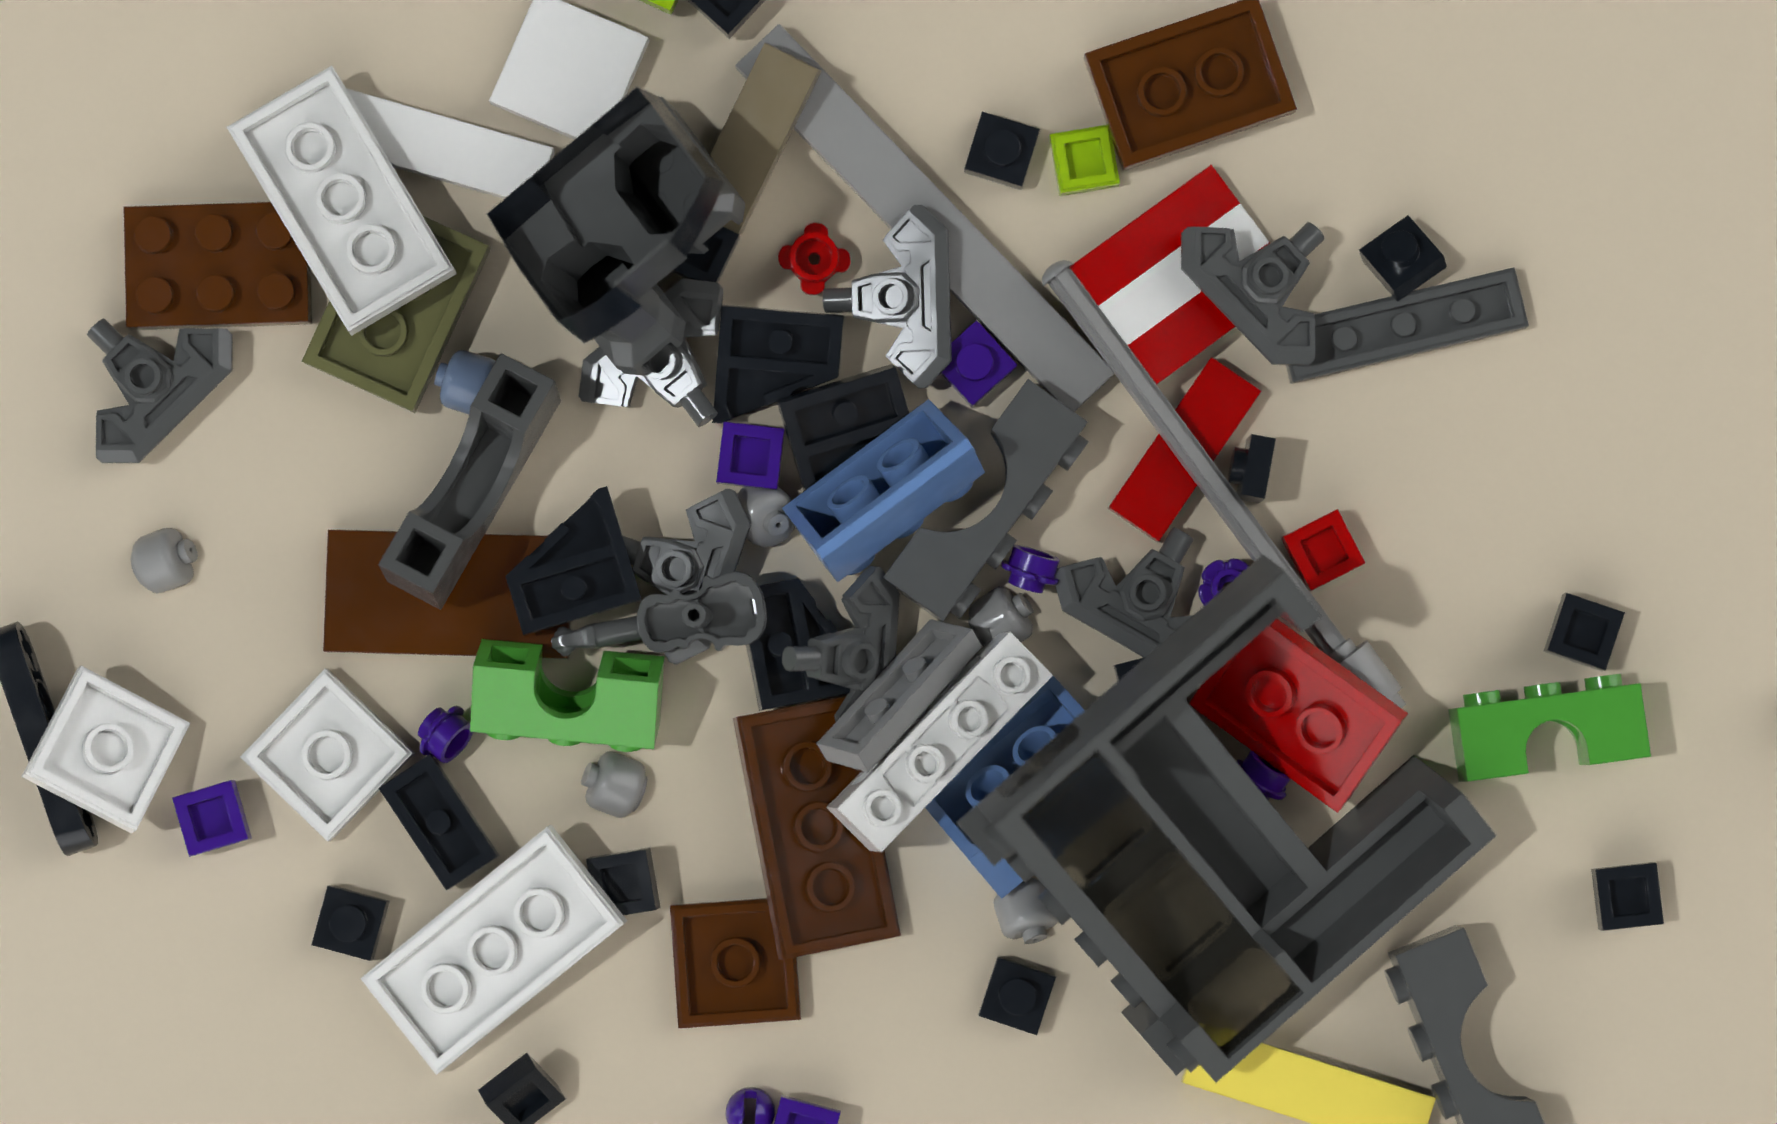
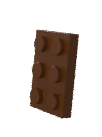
[1084,0,1297,171]
[124,202,312,330]

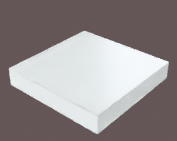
[489,0,649,139]
[21,666,190,833]
[240,669,415,842]

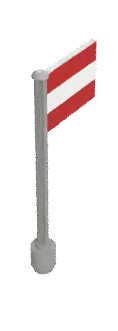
[1042,164,1406,708]

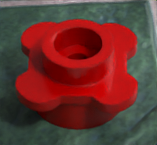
[778,223,851,296]

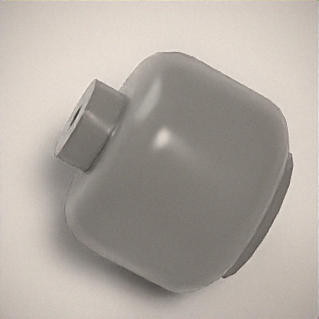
[737,487,795,547]
[131,528,198,593]
[968,587,1033,646]
[581,751,647,818]
[993,878,1058,944]

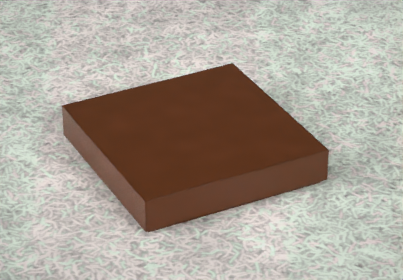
[670,898,801,1029]

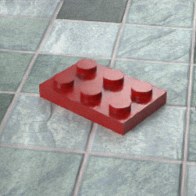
[1189,619,1409,813]

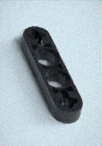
[0,621,98,856]

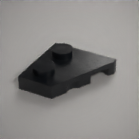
[712,305,844,424]
[776,364,909,491]
[505,486,642,636]
[746,578,851,711]

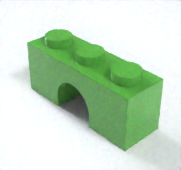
[470,639,665,752]
[1448,673,1651,782]

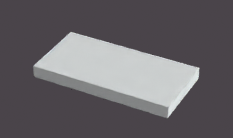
[227,66,457,336]
[360,825,628,1075]

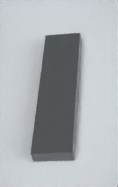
[1286,267,1529,384]

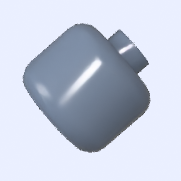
[434,350,496,415]

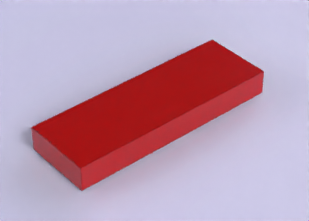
[1107,357,1261,543]

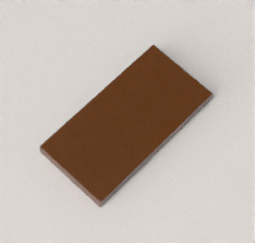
[323,530,570,659]
[733,696,901,960]

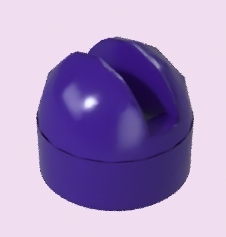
[725,1087,775,1124]

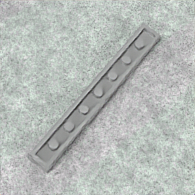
[735,24,1114,412]

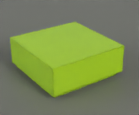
[1049,124,1120,196]

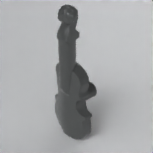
[551,571,767,657]

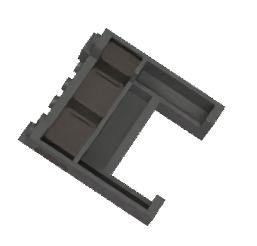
[957,555,1496,1083]

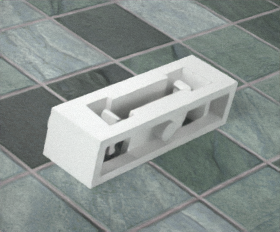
[826,632,1053,852]

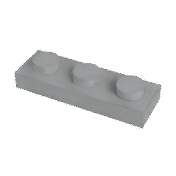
[817,619,982,772]

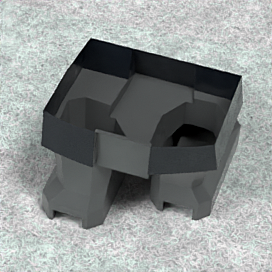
[487,87,745,375]

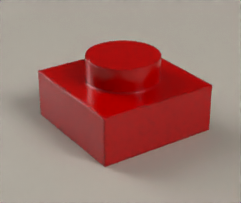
[1281,509,1365,592]

